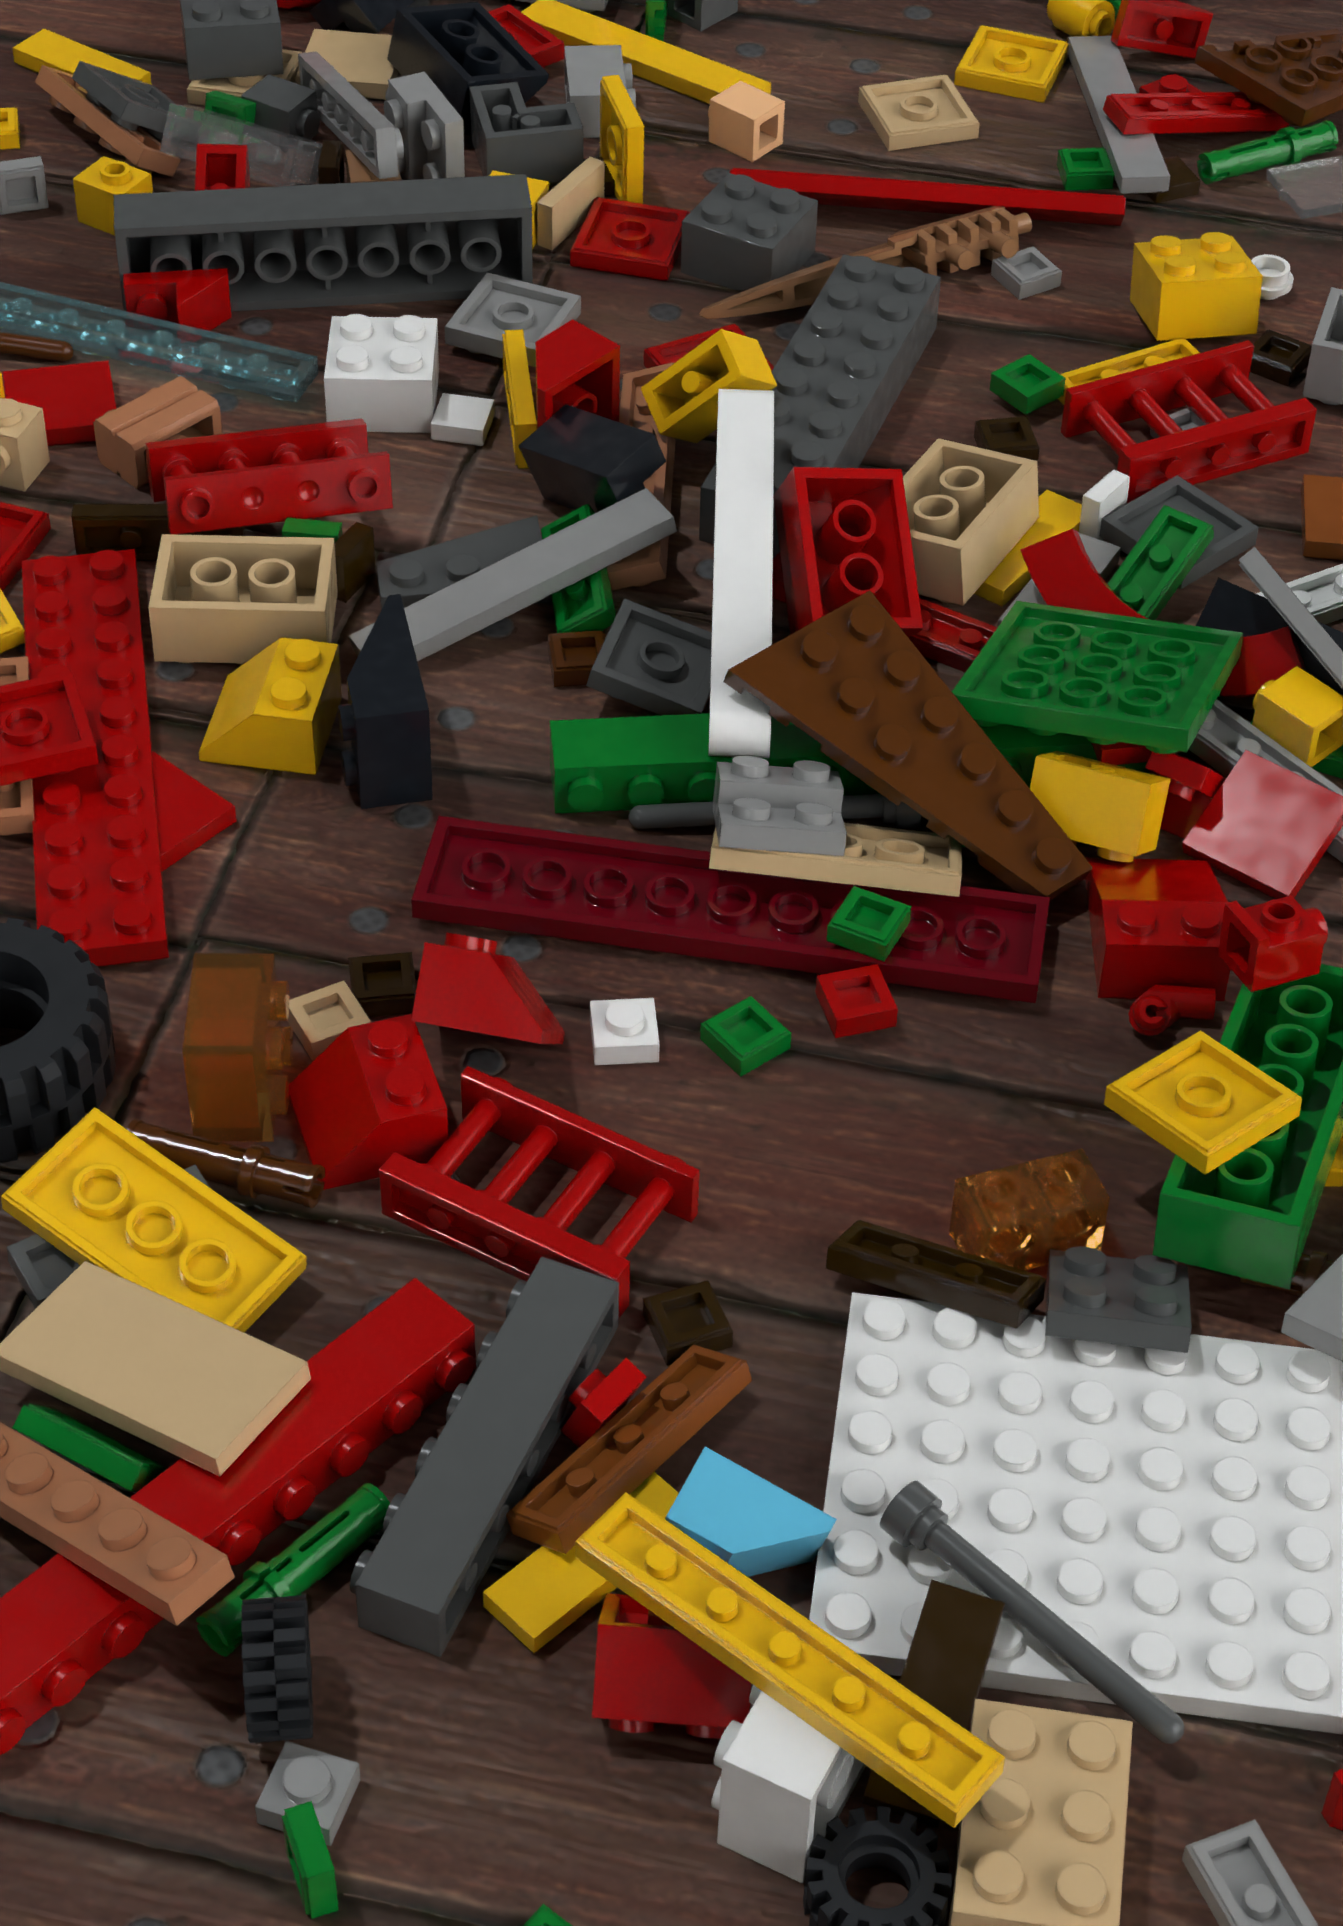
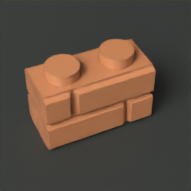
[93,376,222,489]

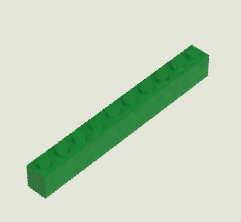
[550,713,1150,814]

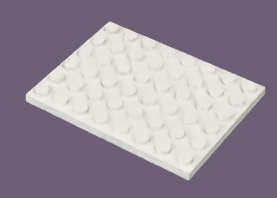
[809,1292,1343,1735]

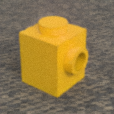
[73,156,153,236]
[1252,666,1343,768]

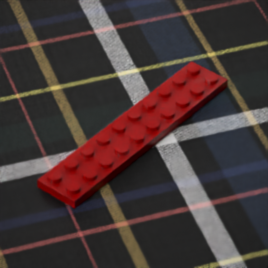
[22,549,169,966]

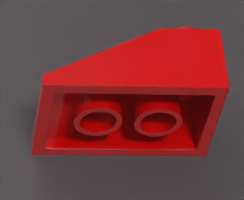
[1085,857,1231,1001]

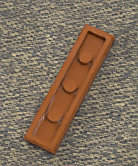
[506,1345,752,1554]

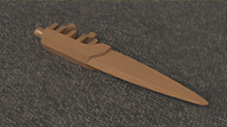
[699,206,1032,319]

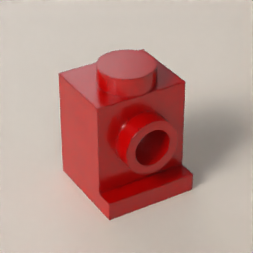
[1218,895,1328,992]

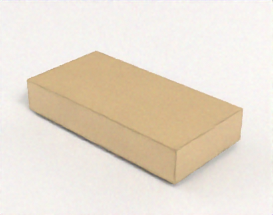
[536,157,605,250]

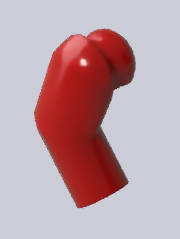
[1128,984,1216,1036]

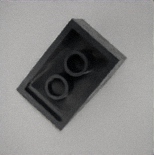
[338,594,433,809]

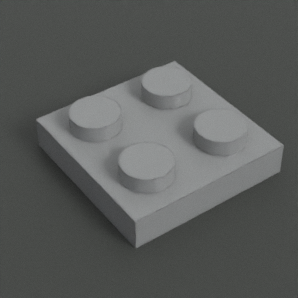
[445,272,581,367]

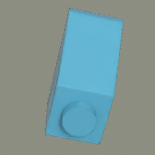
[665,1446,837,1577]

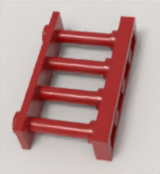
[1061,340,1317,503]
[145,418,393,534]
[379,1066,700,1318]

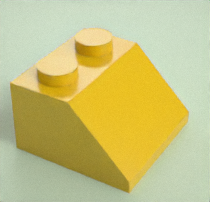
[199,637,342,775]

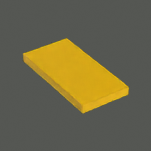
[1,1107,307,1333]

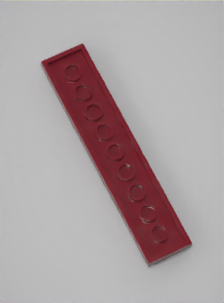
[411,816,1050,1003]

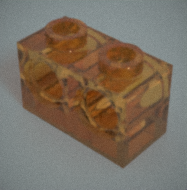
[949,1149,1110,1270]

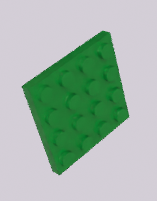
[952,601,1243,754]

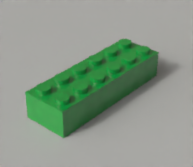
[1152,963,1343,1290]

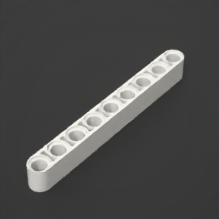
[708,389,774,758]

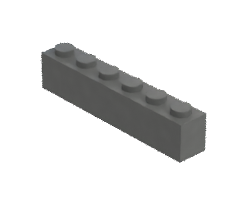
[350,1257,619,1657]

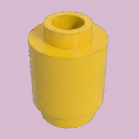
[1047,0,1115,37]

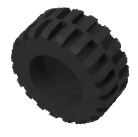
[0,917,116,1163]

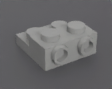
[384,71,465,180]
[712,756,847,856]

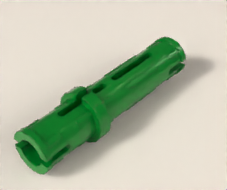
[1197,120,1339,184]
[196,1483,390,1657]

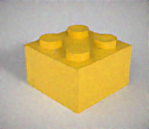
[1130,232,1263,341]

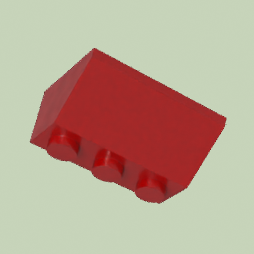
[773,467,923,636]

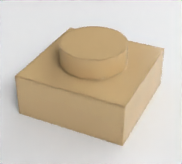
[285,981,371,1061]

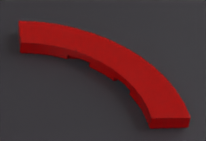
[1020,529,1307,698]

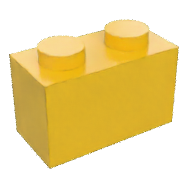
[640,329,778,443]
[1029,751,1170,862]

